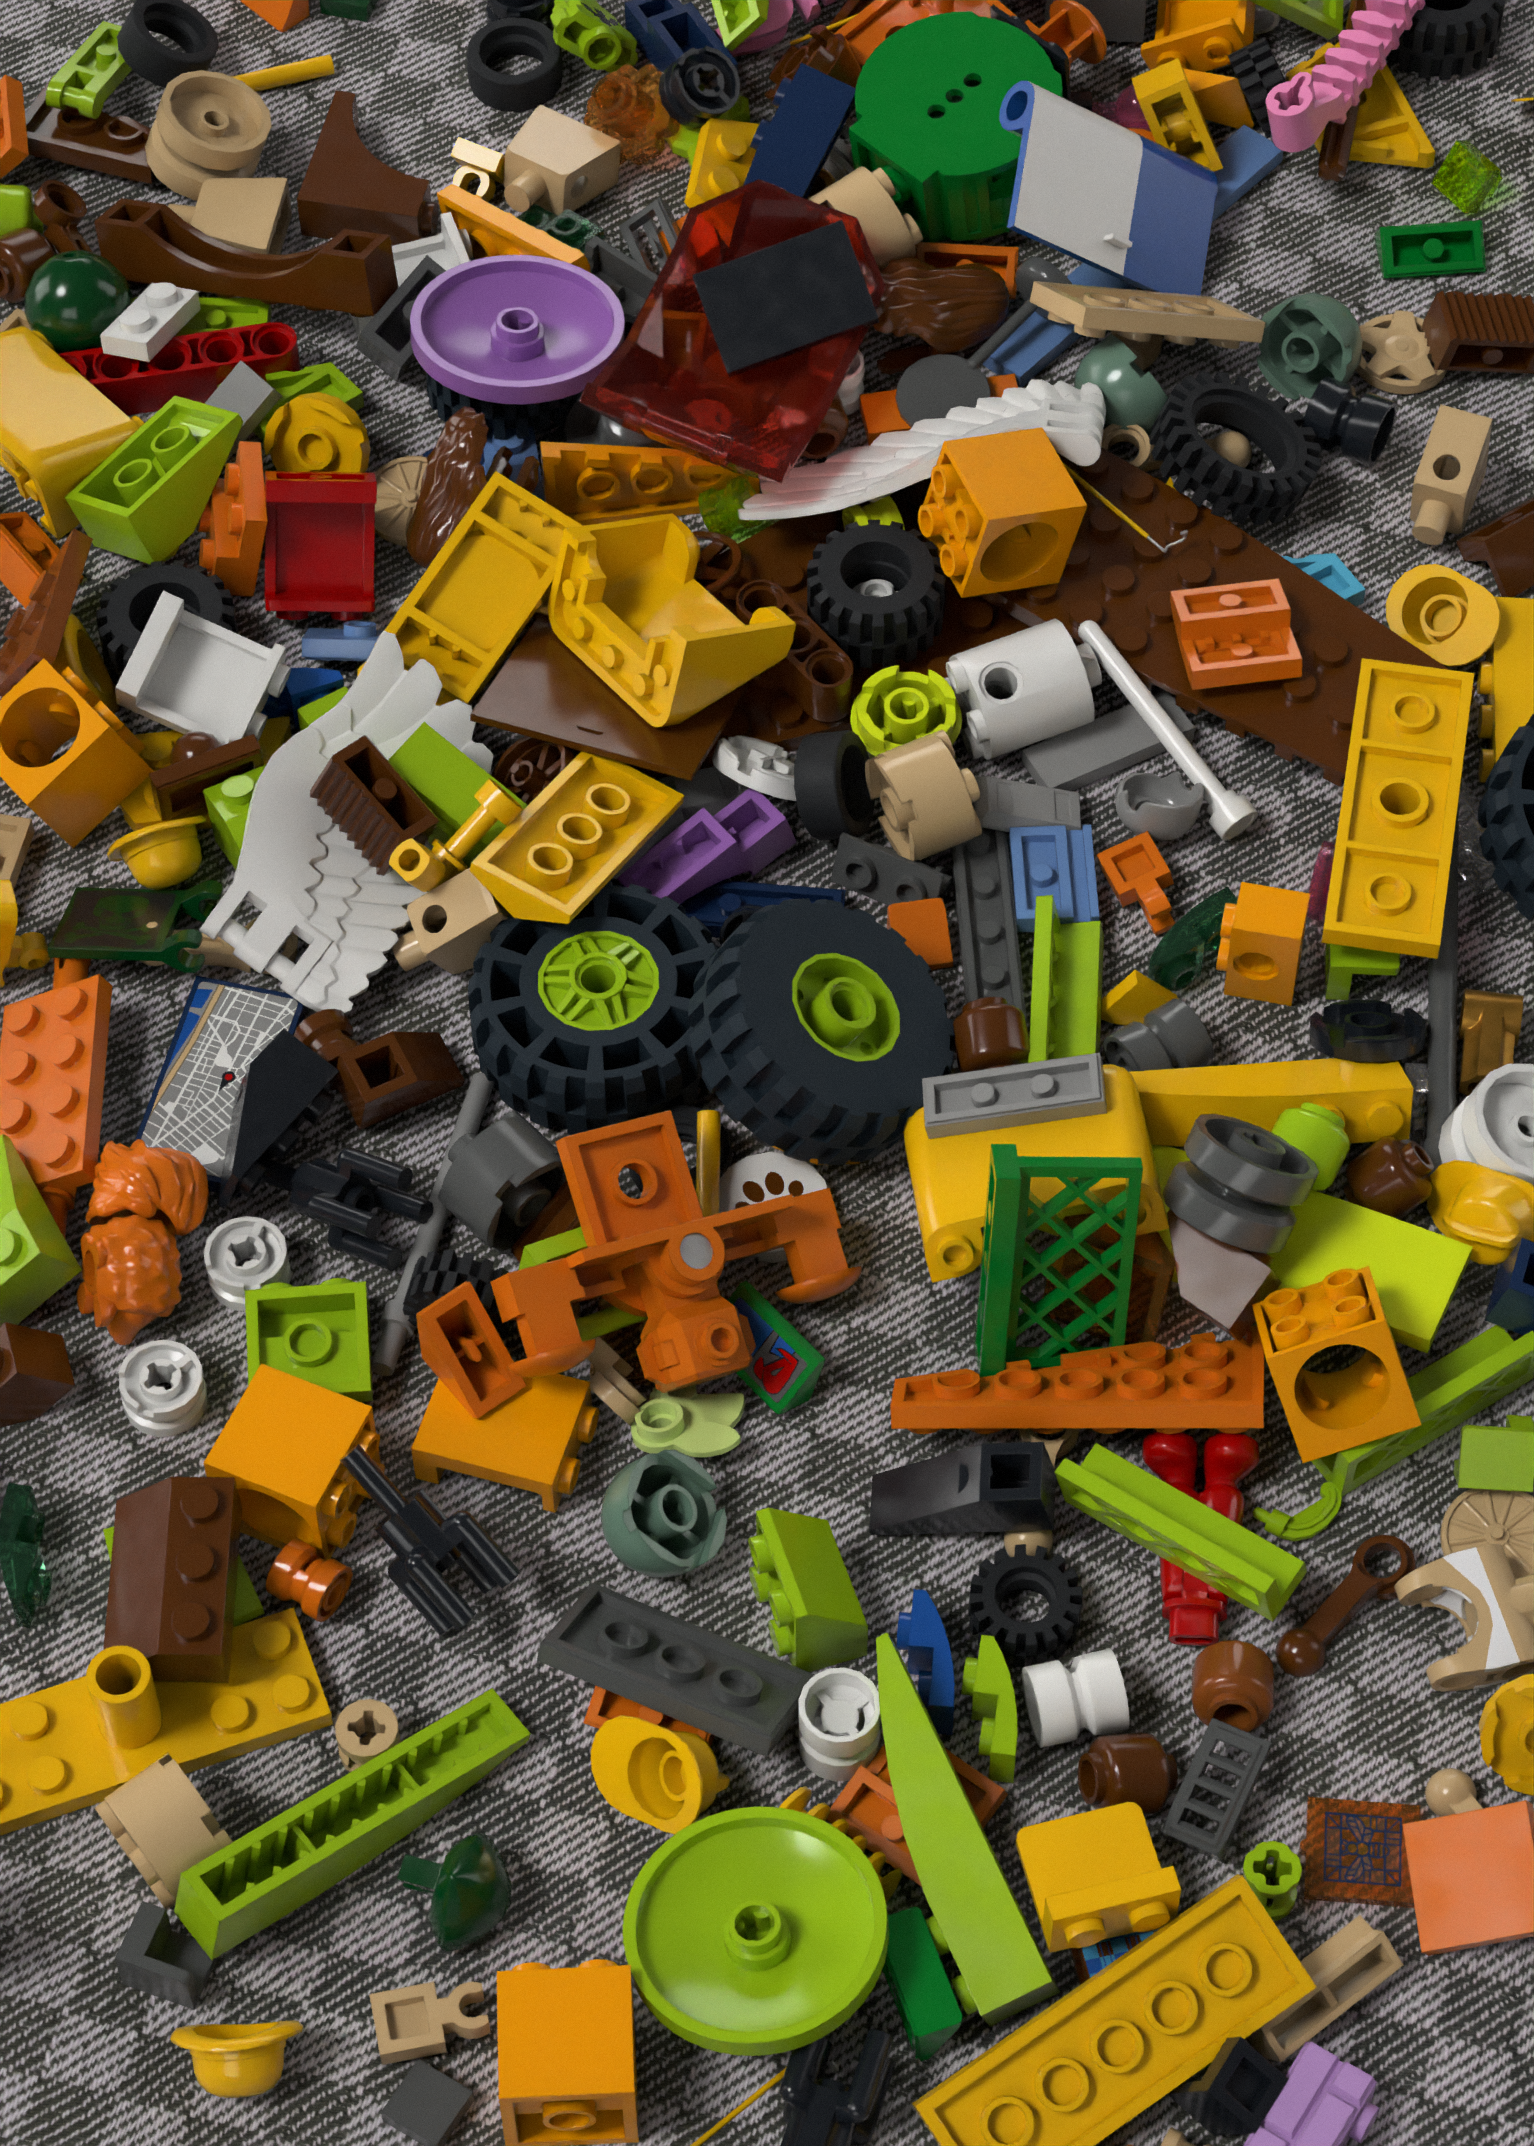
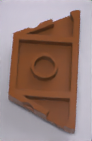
[0,528,93,697]

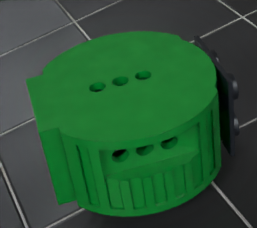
[848,4,1072,243]

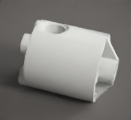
[944,618,1102,760]

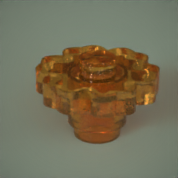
[584,64,680,166]

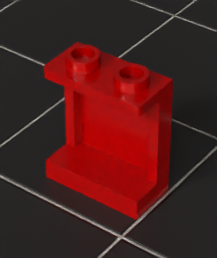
[264,471,377,620]

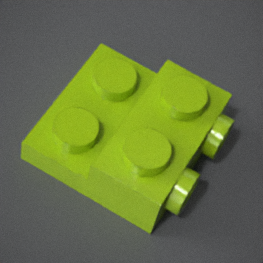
[245,1278,373,1402]

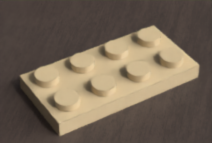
[1030,281,1266,349]

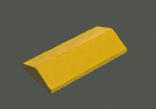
[470,751,685,924]

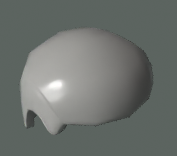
[1115,772,1204,841]

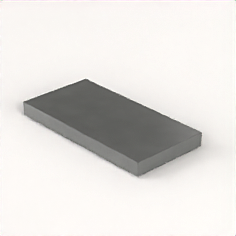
[537,1583,814,1757]

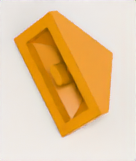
[1159,64,1254,129]

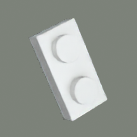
[100,282,201,362]

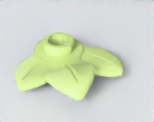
[631,1385,745,1458]

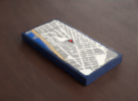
[135,975,308,1197]

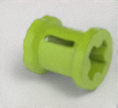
[1243,1841,1302,1921]

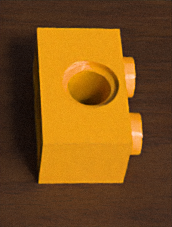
[1216,882,1310,1006]

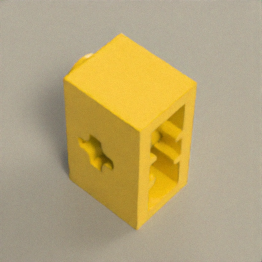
[1131,58,1223,172]

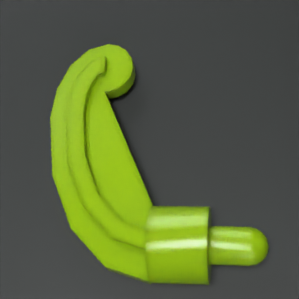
[1252,1482,1342,1542]

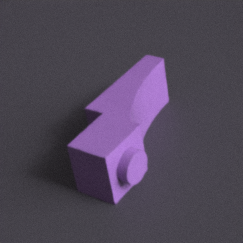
[617,788,796,904]

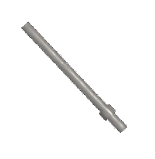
[371,1073,494,1376]

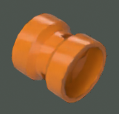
[265,1538,353,1622]

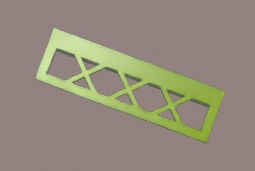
[1028,895,1104,1063]
[1311,1325,1534,1497]
[1055,1443,1307,1622]

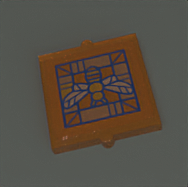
[1299,1797,1420,1908]

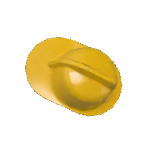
[1386,564,1501,667]
[1427,1160,1534,1265]
[590,1715,730,1834]

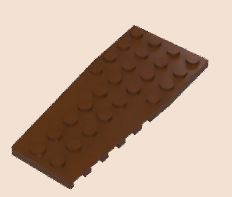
[978,447,1475,787]

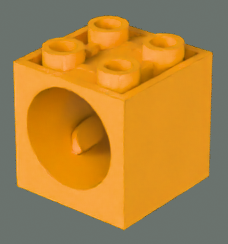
[918,427,1088,598]
[0,658,154,848]
[1252,1266,1422,1463]
[203,1363,385,1561]
[497,1959,639,2146]

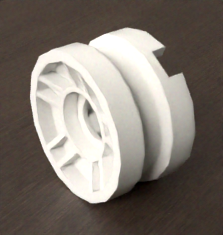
[203,1216,292,1312]
[118,1340,207,1437]

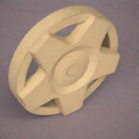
[1356,310,1447,394]

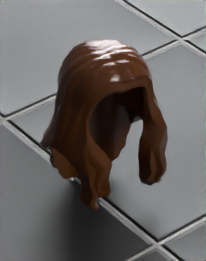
[864,257,1009,375]
[406,406,539,569]

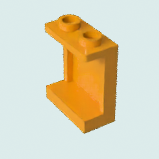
[1140,0,1256,72]
[411,1374,599,1513]

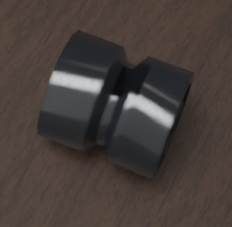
[1302,376,1397,467]

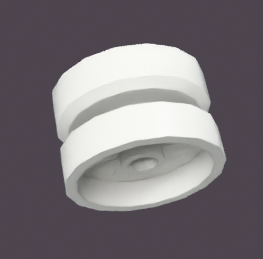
[1438,1064,1534,1186]

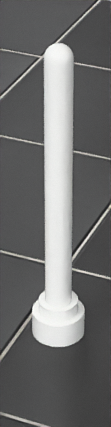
[1078,620,1259,841]

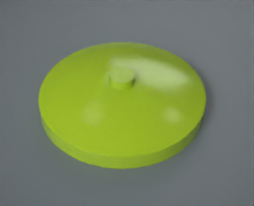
[623,1806,889,2056]

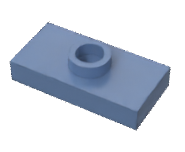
[302,621,384,661]

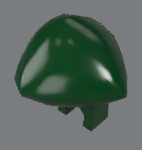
[397,1832,512,1952]

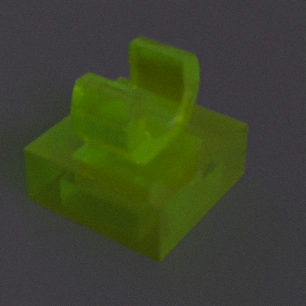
[1431,141,1503,213]

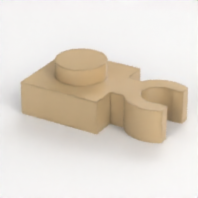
[369,1981,490,2065]

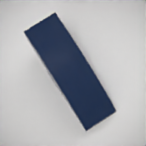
[625,0,738,86]

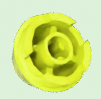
[850,665,962,759]

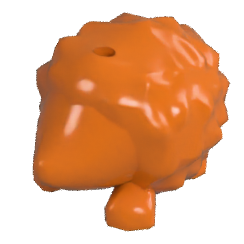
[77,1215,182,1345]

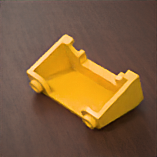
[0,326,144,540]
[548,513,796,727]
[904,1064,1169,1283]

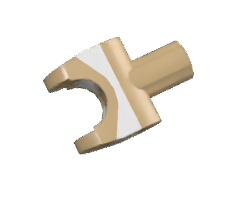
[1394,1544,1534,1692]

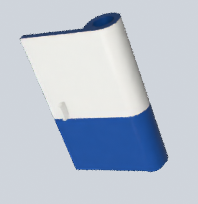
[999,81,1218,296]

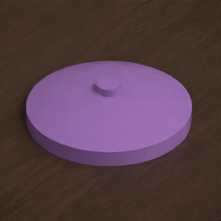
[410,255,625,404]

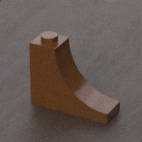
[297,90,439,246]

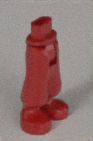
[1142,1432,1259,1646]

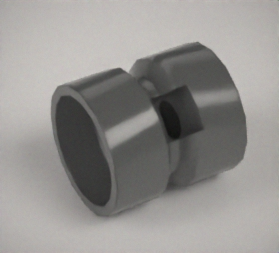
[1103,998,1214,1072]

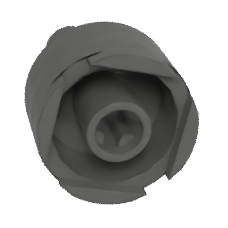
[438,1111,567,1255]

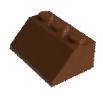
[103,1476,242,1683]

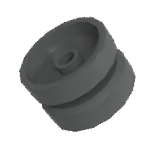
[1162,1114,1319,1254]

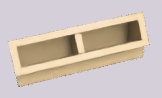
[1245,1915,1403,2062]

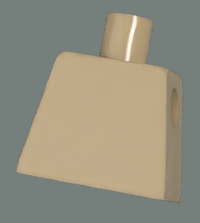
[504,104,621,216]
[168,177,292,255]
[1410,404,1493,545]
[392,867,512,974]

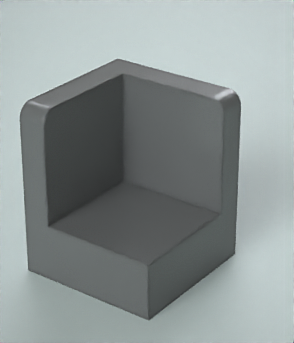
[115,1901,219,2010]

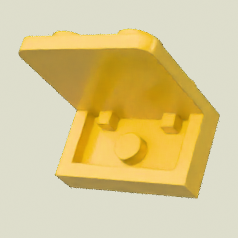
[1016,1802,1181,1953]

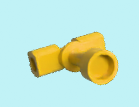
[389,778,523,892]

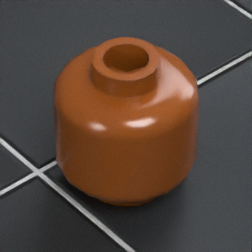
[1191,1640,1274,1732]

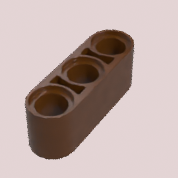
[736,580,853,722]

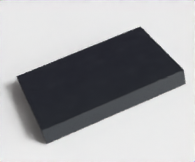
[692,220,879,378]

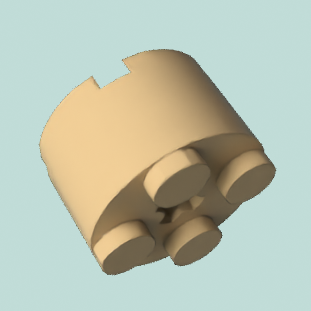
[807,166,923,277]
[865,730,982,861]
[95,1753,233,1911]

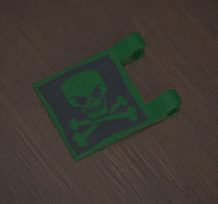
[48,880,223,973]

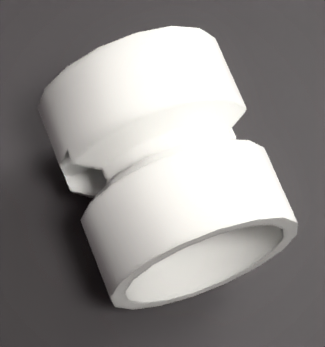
[1022,1649,1130,1748]
[798,1667,881,1782]

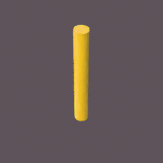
[231,54,335,92]
[696,1110,721,1286]

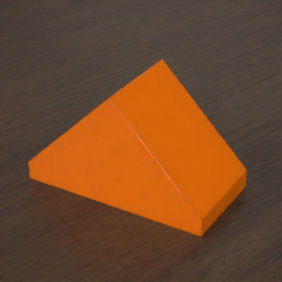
[416,1281,527,1419]

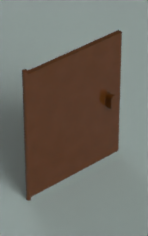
[470,612,762,781]

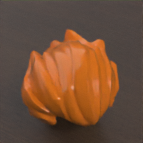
[85,1139,209,1236]

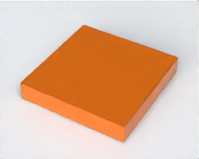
[1402,1800,1534,1956]

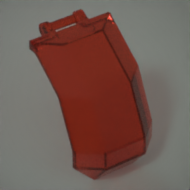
[579,179,886,484]

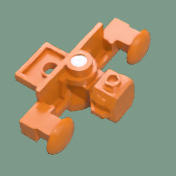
[490,1110,862,1394]

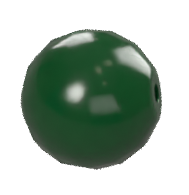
[25,250,133,354]

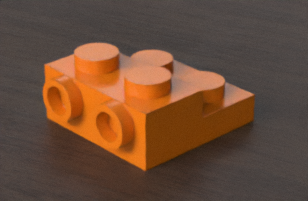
[196,441,268,597]

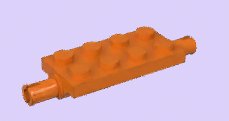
[0,958,112,1239]

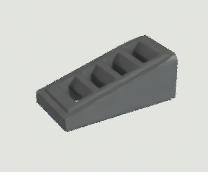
[1160,1718,1272,1863]

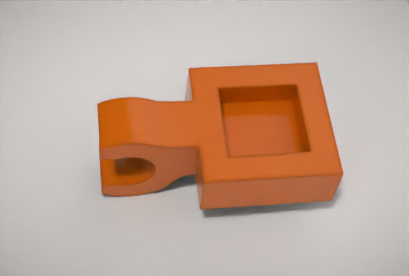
[1096,831,1177,936]

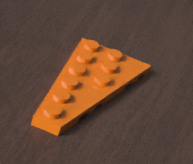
[890,1325,1265,1434]

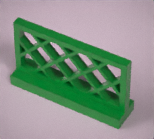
[974,1144,1143,1377]

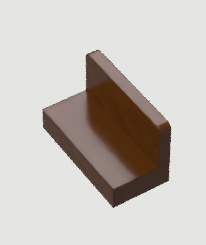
[1456,497,1534,598]

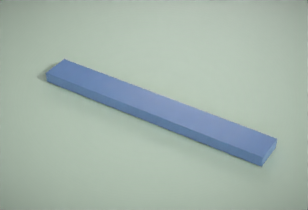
[982,125,1283,388]

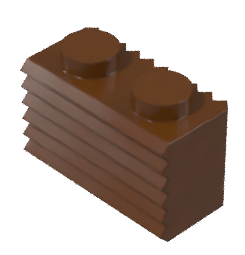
[1422,291,1534,374]
[310,735,441,876]

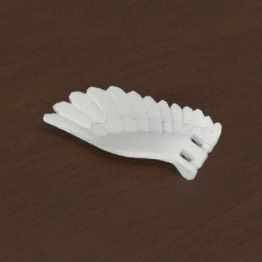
[738,379,1106,520]
[200,631,494,1014]

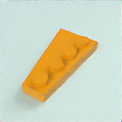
[437,184,591,272]
[540,441,760,526]

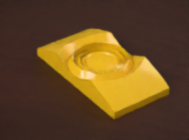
[374,471,583,705]

